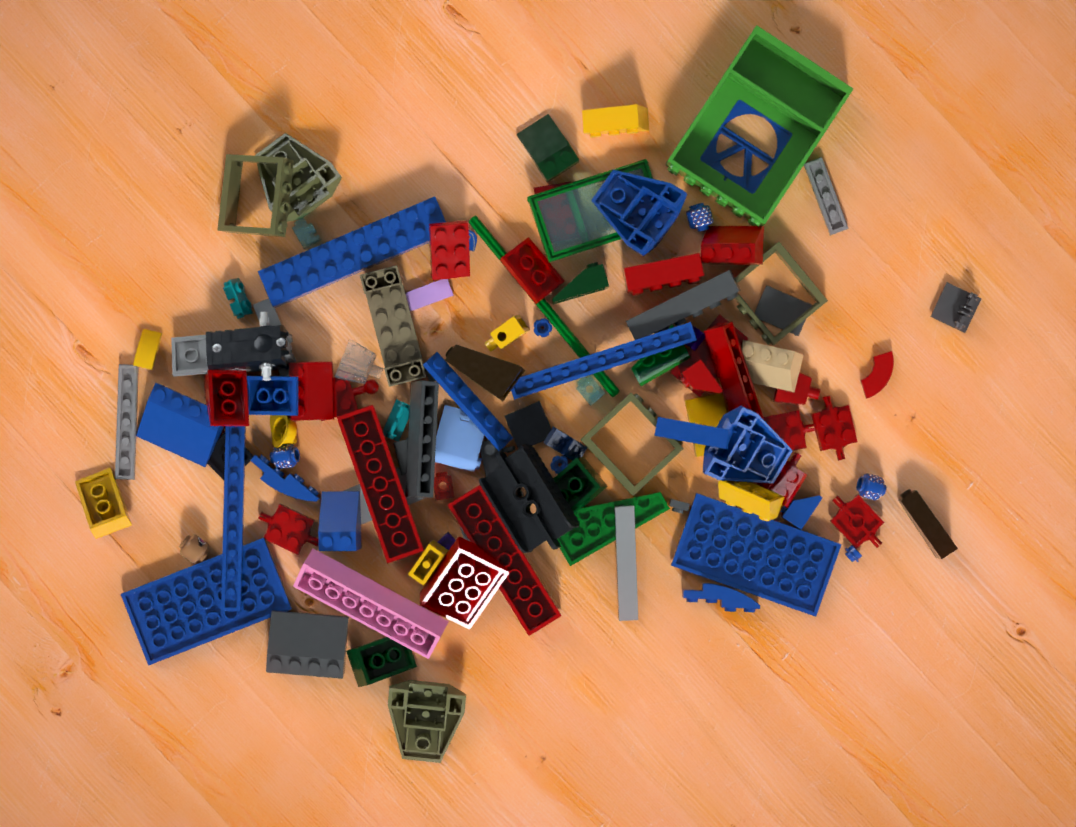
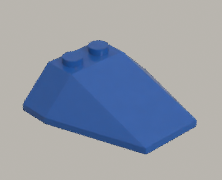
[591,170,687,256]
[703,406,793,483]

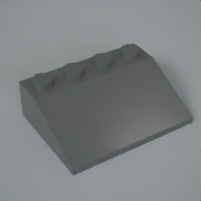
[266,610,349,679]

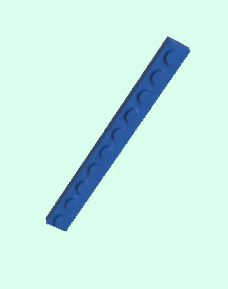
[511,322,697,399]
[221,426,246,611]

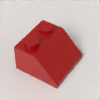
[680,359,723,394]

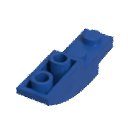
[250,454,320,502]
[682,583,760,612]

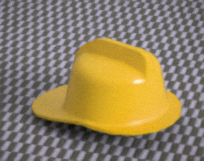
[270,415,297,448]

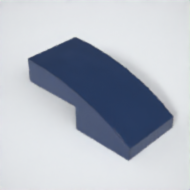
[543,426,588,461]

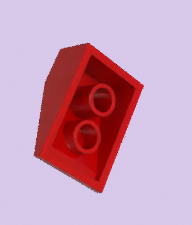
[204,370,249,426]

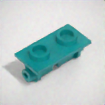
[223,278,253,319]
[383,399,410,441]

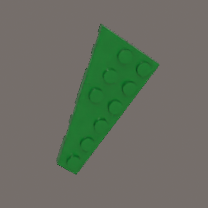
[557,492,670,566]

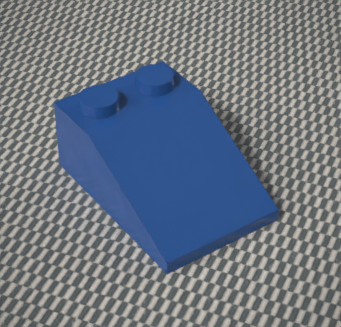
[247,376,298,416]
[318,491,362,551]

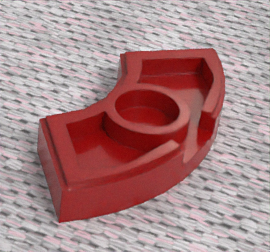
[860,351,894,399]

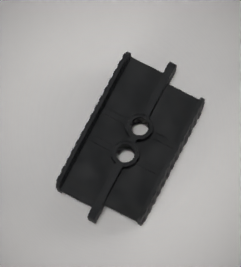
[479,444,580,553]

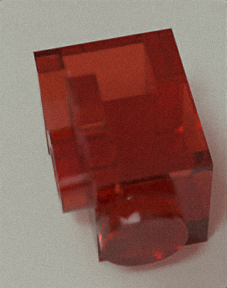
[434,472,455,501]

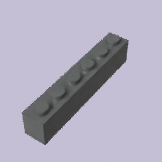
[626,270,741,340]
[405,381,439,498]

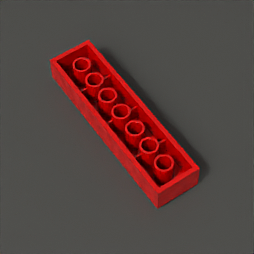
[337,405,424,564]
[448,485,562,636]

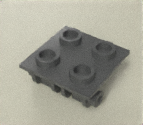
[930,282,981,333]

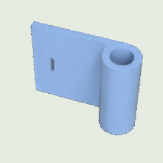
[435,405,484,472]

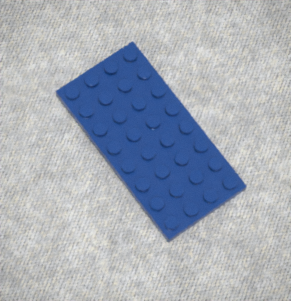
[671,493,842,617]
[121,538,292,666]

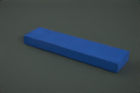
[654,417,731,449]

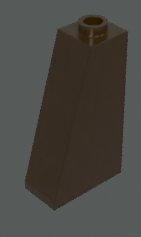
[445,345,525,401]
[898,489,958,559]

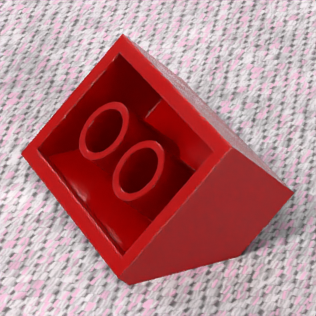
[701,226,764,265]
[289,362,335,421]

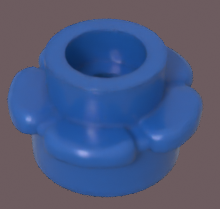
[534,318,552,337]
[550,456,569,474]
[845,545,862,562]

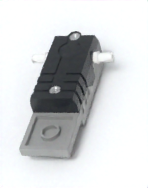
[171,312,293,381]

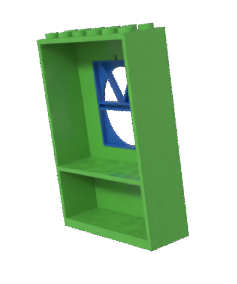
[666,25,853,227]

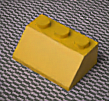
[718,480,784,521]

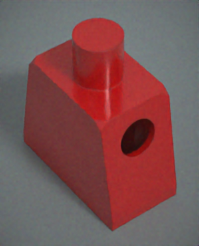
[773,372,821,405]

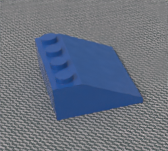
[136,383,224,467]

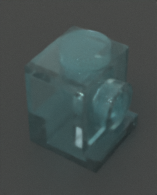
[292,218,322,249]
[576,376,605,406]

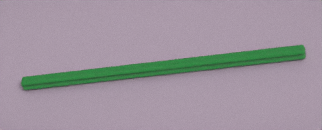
[469,216,620,397]

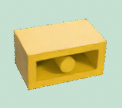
[408,540,449,586]

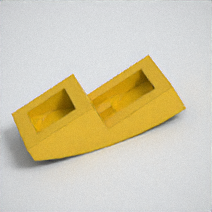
[133,329,162,370]

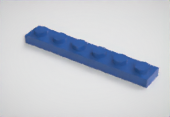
[423,352,513,451]

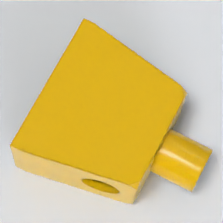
[485,315,530,352]

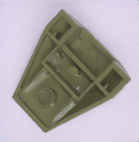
[255,133,342,222]
[388,680,466,763]

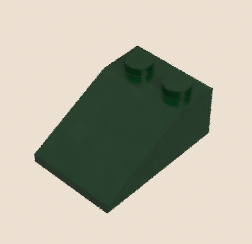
[516,114,579,183]
[552,262,609,305]
[553,457,608,513]
[346,637,417,687]

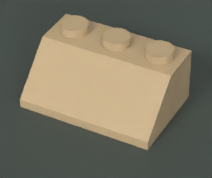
[741,340,804,392]

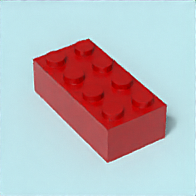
[623,253,704,296]

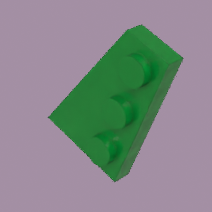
[631,325,691,386]

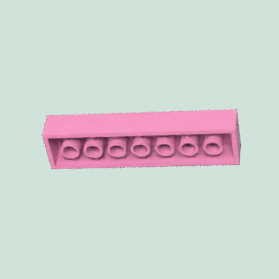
[293,549,449,659]

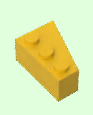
[582,104,649,138]

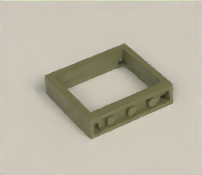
[217,154,294,237]
[732,242,828,345]
[581,393,684,496]

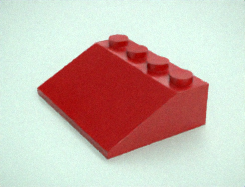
[420,536,509,629]

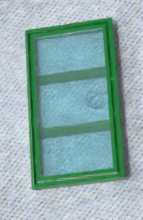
[527,159,653,263]

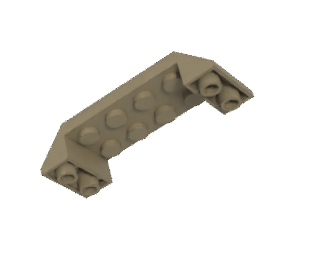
[360,265,426,387]

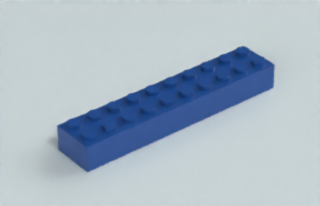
[258,196,446,308]

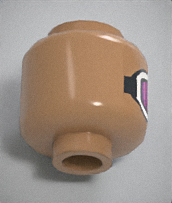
[179,535,208,563]

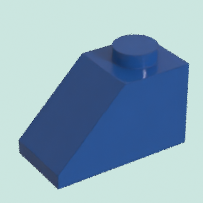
[781,495,823,530]

